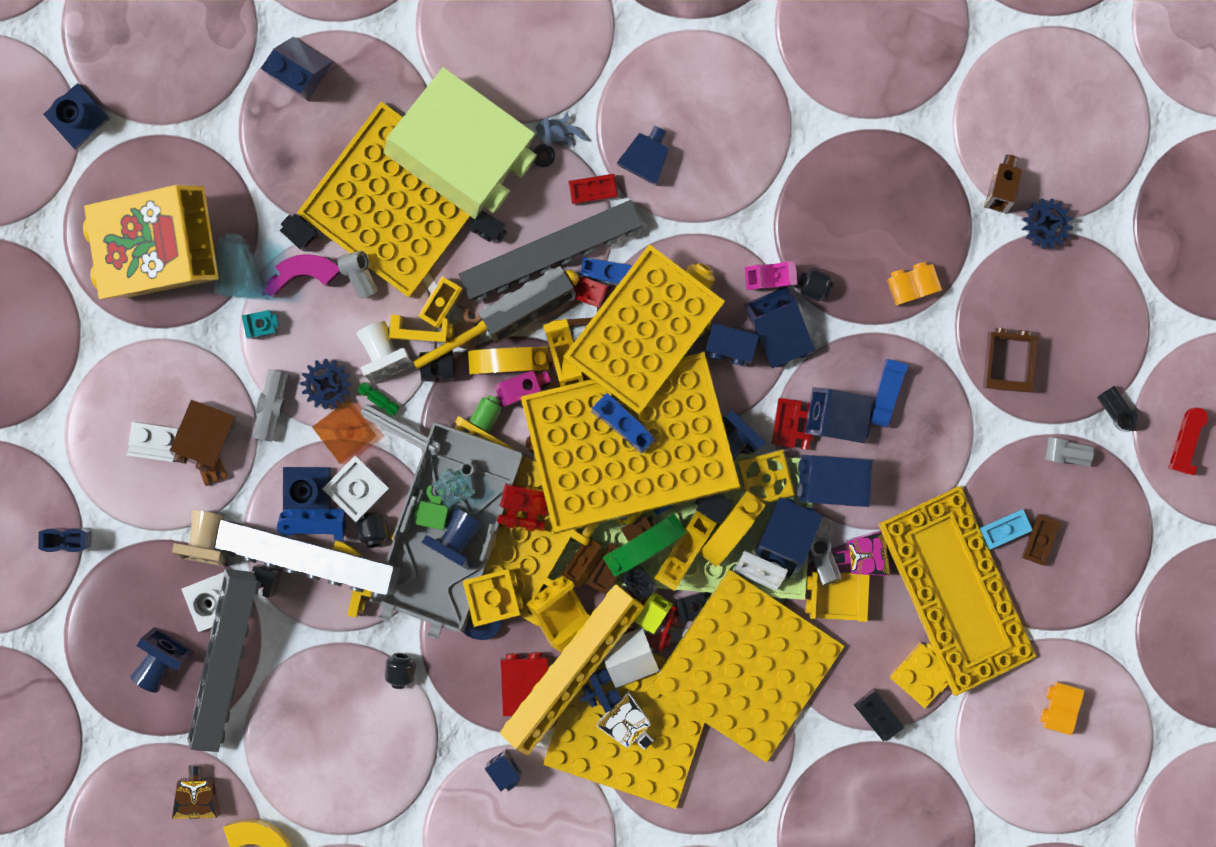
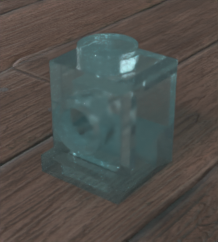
[433,468,476,508]

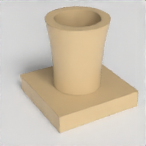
[172,510,226,567]

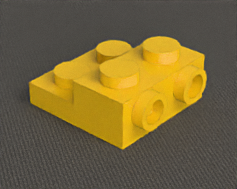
[463,569,524,627]
[889,642,948,708]

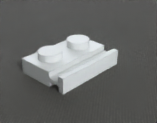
[127,422,178,462]
[734,551,788,591]

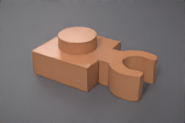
[454,308,481,351]

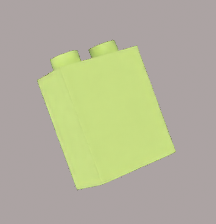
[384,67,537,219]

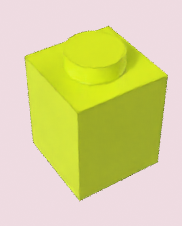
[634,592,673,634]

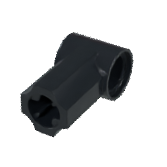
[1097,386,1138,431]

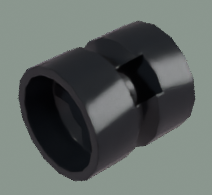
[419,350,455,382]

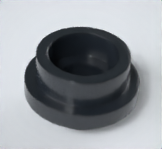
[533,144,555,168]

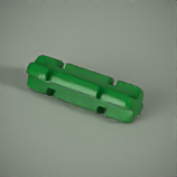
[357,382,400,416]

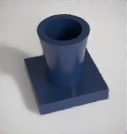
[43,83,110,149]
[722,410,766,461]
[283,467,331,510]
[421,508,484,570]
[130,627,194,693]

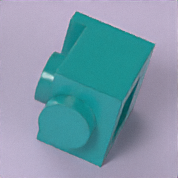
[241,310,279,339]

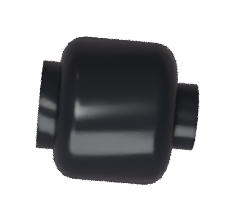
[798,267,834,302]
[357,512,389,548]
[384,653,416,689]

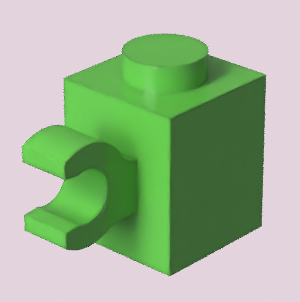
[414,485,452,530]

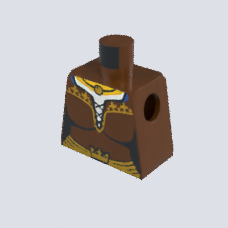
[984,154,1023,214]
[172,764,220,819]

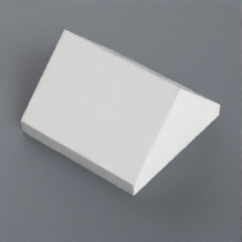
[604,628,659,688]

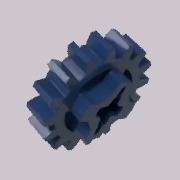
[1021,198,1073,249]
[300,359,352,409]

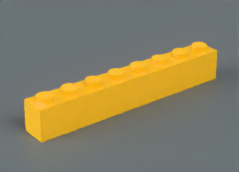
[499,584,644,756]

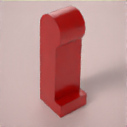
[1168,407,1208,476]

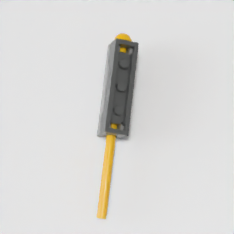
[413,266,579,370]

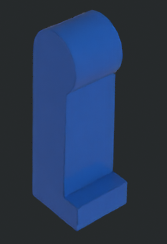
[580,258,633,284]
[870,359,909,428]
[591,392,655,454]
[276,509,346,540]

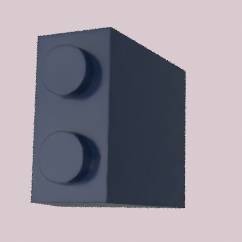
[261,37,333,101]
[743,287,815,368]
[805,387,874,444]
[796,454,873,507]
[754,497,823,580]

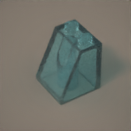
[214,234,269,300]

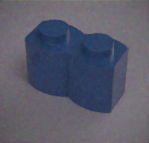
[38,528,91,552]

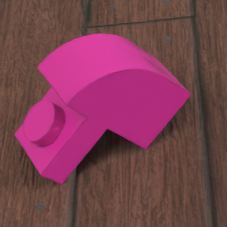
[744,261,797,290]

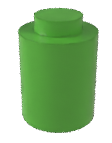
[469,395,503,432]

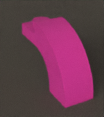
[264,254,341,298]

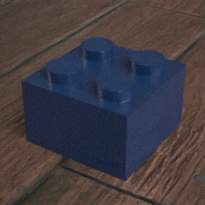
[705,323,759,367]

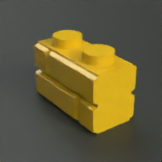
[418,276,464,329]

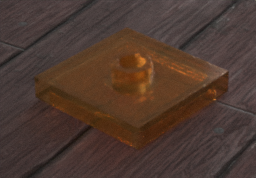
[312,399,377,464]

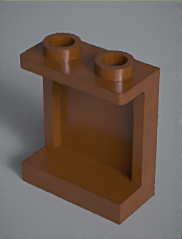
[169,399,237,473]

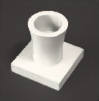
[356,321,415,384]
[182,572,224,632]

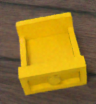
[389,314,455,343]
[805,571,870,622]
[526,576,590,653]

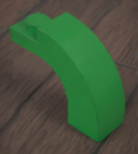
[603,513,687,577]

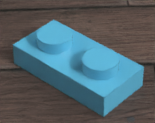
[980,509,1033,550]

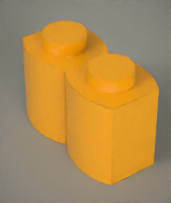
[887,261,942,306]
[1040,682,1084,736]

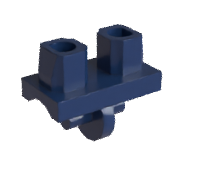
[579,668,621,713]

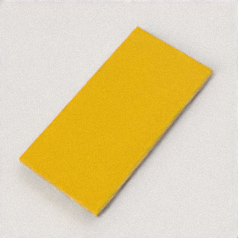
[878,486,1037,696]

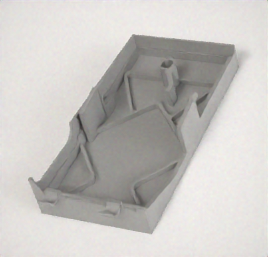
[370,422,526,640]

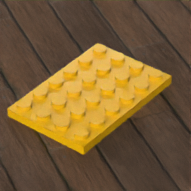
[563,244,725,415]

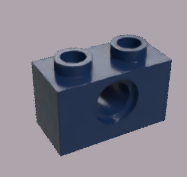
[484,749,522,792]

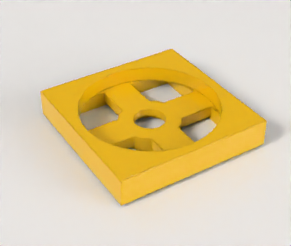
[737,450,795,503]

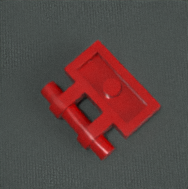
[771,398,815,450]
[497,483,548,532]

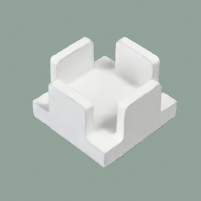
[323,455,389,522]

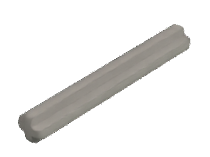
[361,404,441,455]

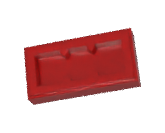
[568,174,618,205]
[571,275,611,308]

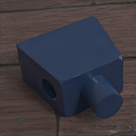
[617,126,669,186]

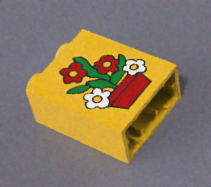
[83,185,219,299]

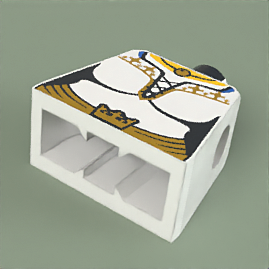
[597,691,654,750]

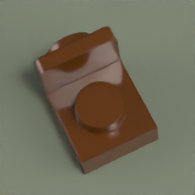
[621,515,656,541]

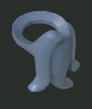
[535,113,588,147]

